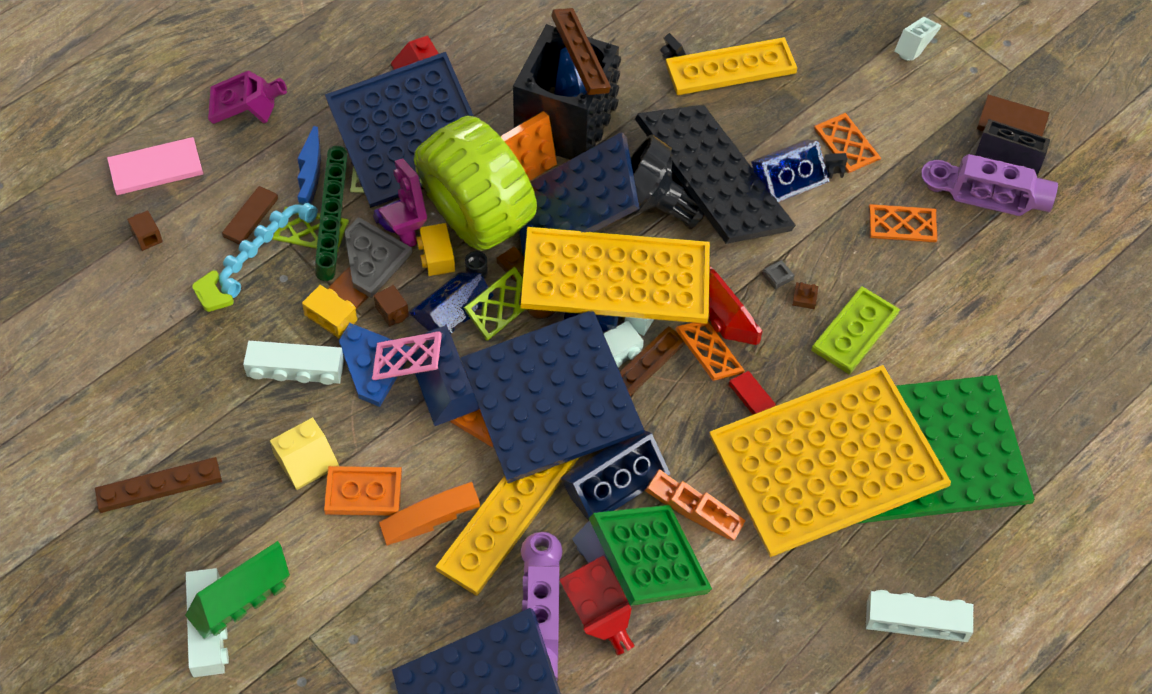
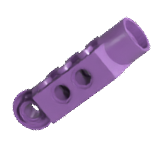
[922,154,1058,216]
[521,532,563,680]

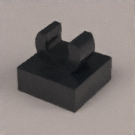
[660,33,686,59]
[821,153,847,179]

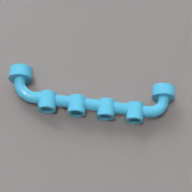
[219,203,318,298]

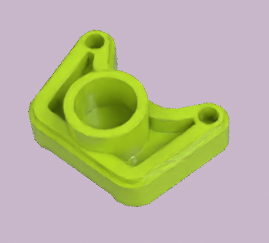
[192,270,234,312]

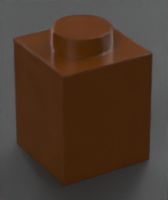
[127,210,163,251]
[374,285,409,327]

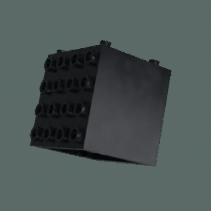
[513,24,621,160]

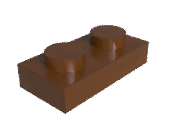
[496,246,525,288]

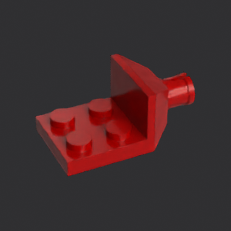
[559,555,635,656]

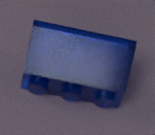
[751,139,830,202]
[409,272,494,334]

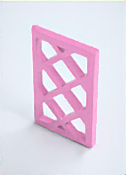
[372,331,442,380]

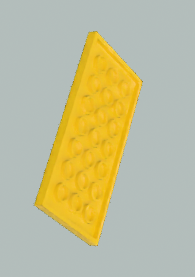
[521,227,710,324]

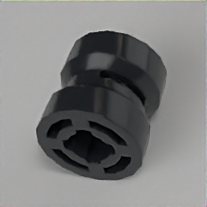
[465,251,488,282]

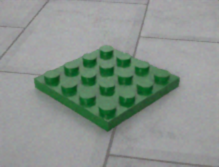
[589,505,712,606]

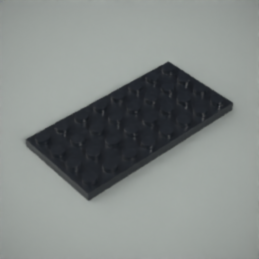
[635,104,796,244]

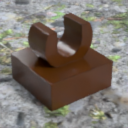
[792,282,819,309]

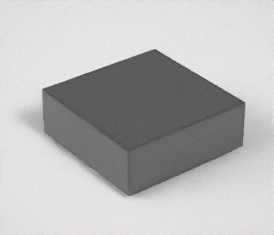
[762,260,795,289]

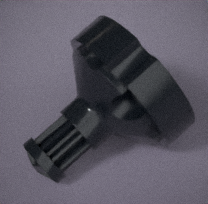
[622,134,704,229]

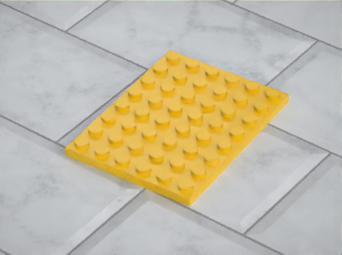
[710,365,951,557]

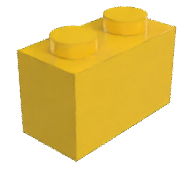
[416,223,455,276]
[302,285,357,339]

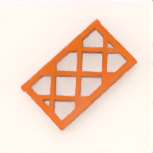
[814,113,881,173]
[869,204,937,242]
[675,322,745,381]

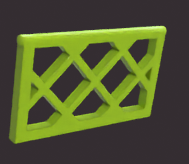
[272,207,349,251]
[463,267,526,341]

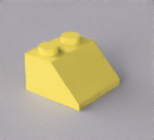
[270,417,339,490]

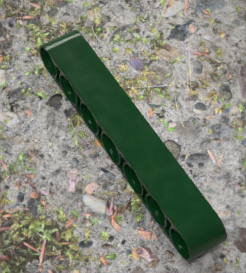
[315,146,347,281]

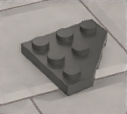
[345,217,412,298]

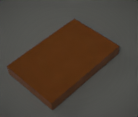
[977,94,1050,137]

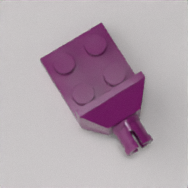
[208,70,287,124]
[378,158,427,247]

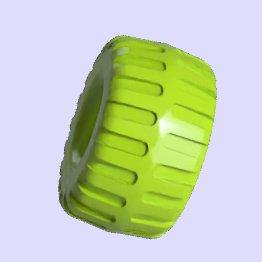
[414,116,537,251]

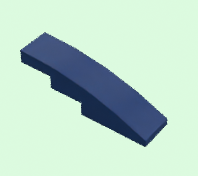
[297,126,321,205]

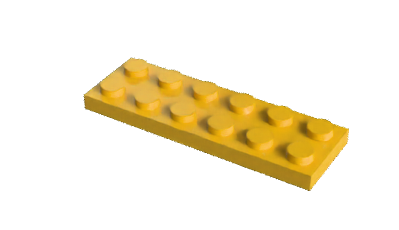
[666,37,797,95]

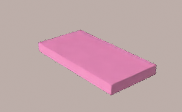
[107,137,203,195]

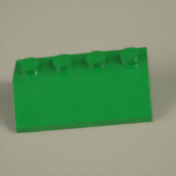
[185,541,290,639]

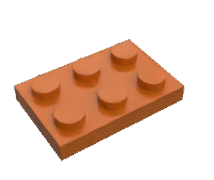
[324,466,402,516]

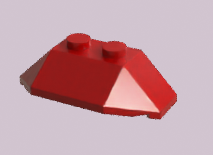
[708,266,763,345]

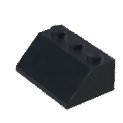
[975,119,1050,176]

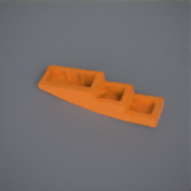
[645,469,746,541]
[379,482,480,546]

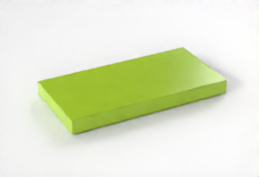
[811,286,900,375]

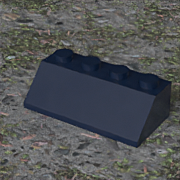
[411,325,479,426]
[561,430,670,521]

